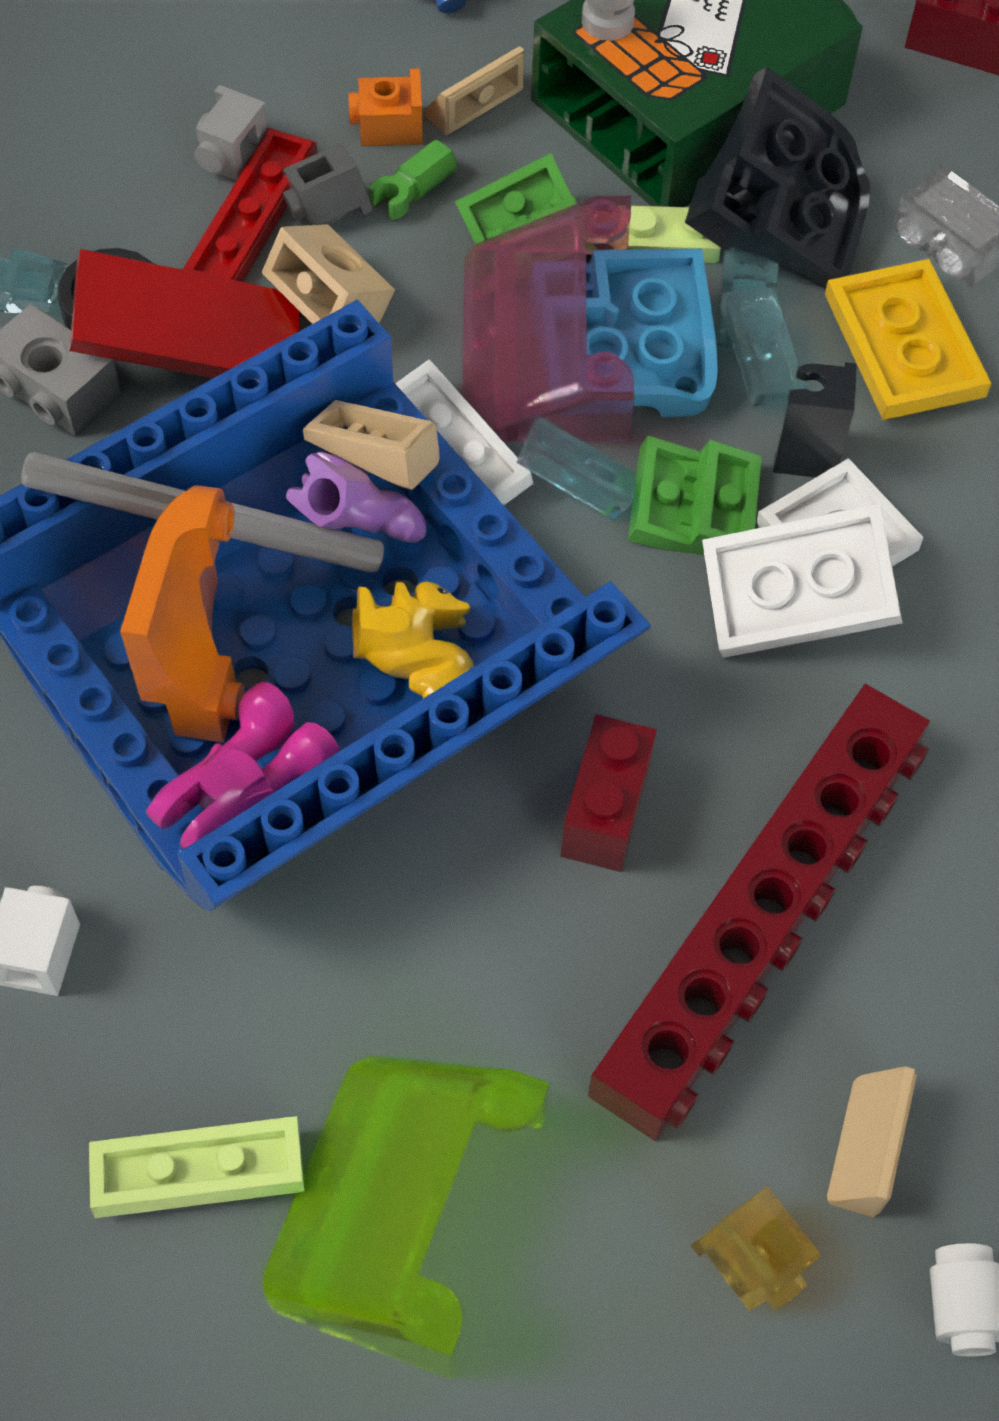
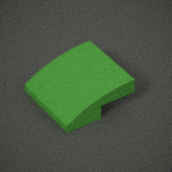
[455,153,597,296]
[628,435,762,555]

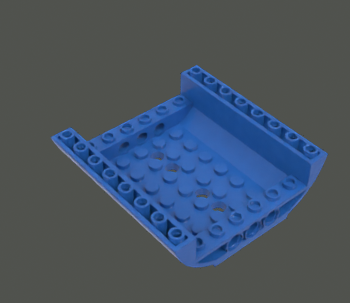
[0,299,651,911]

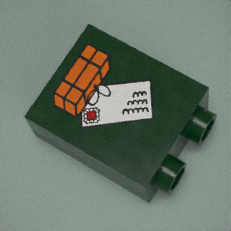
[531,0,863,207]

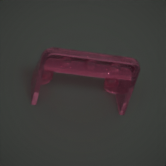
[462,195,634,442]

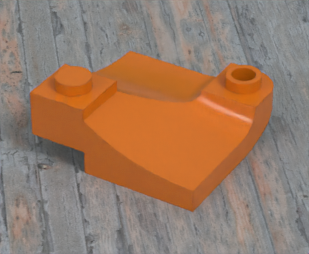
[120,485,244,743]

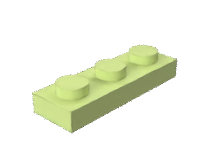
[89,1116,305,1218]

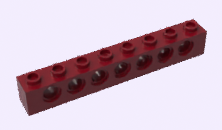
[588,683,930,1141]

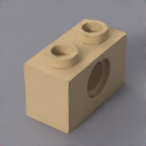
[261,224,395,324]

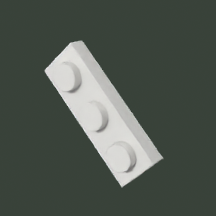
[395,359,533,505]

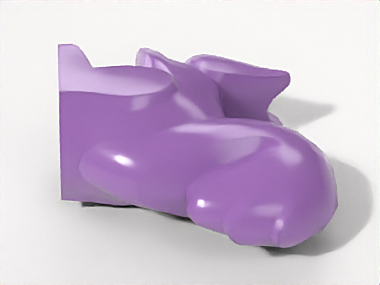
[286,452,427,543]

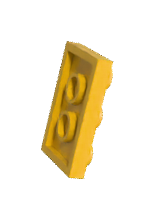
[825,259,992,420]

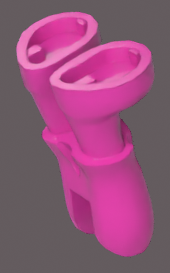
[146,682,340,849]

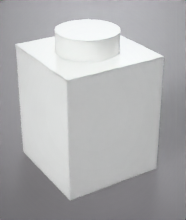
[0,886,80,996]

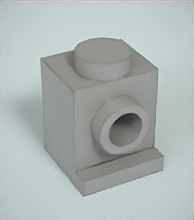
[194,85,268,181]

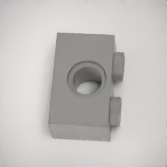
[0,303,121,436]

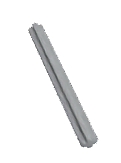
[21,452,384,573]

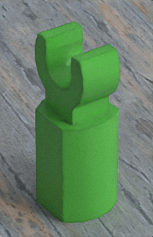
[369,139,457,220]

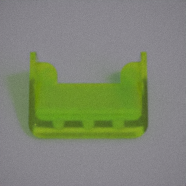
[262,1055,550,1379]

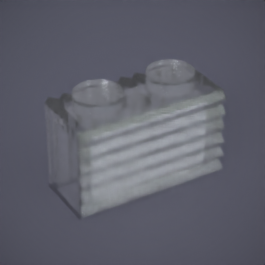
[893,164,999,287]

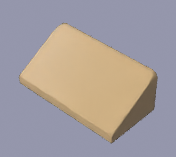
[424,46,525,136]
[827,1066,917,1218]

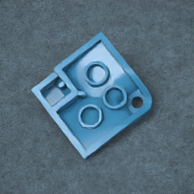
[530,248,718,417]

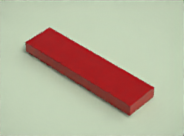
[182,128,317,282]

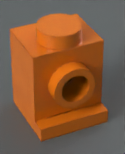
[348,68,423,146]

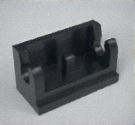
[773,362,857,478]

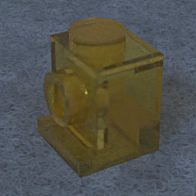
[690,1186,821,1311]

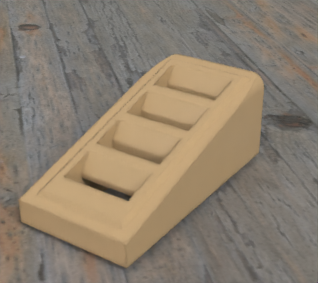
[303,400,440,489]

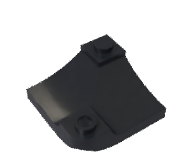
[685,67,870,288]

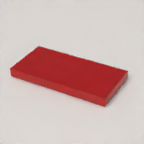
[69,249,299,378]

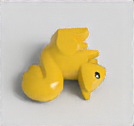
[352,581,474,698]

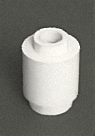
[929,1243,999,1357]

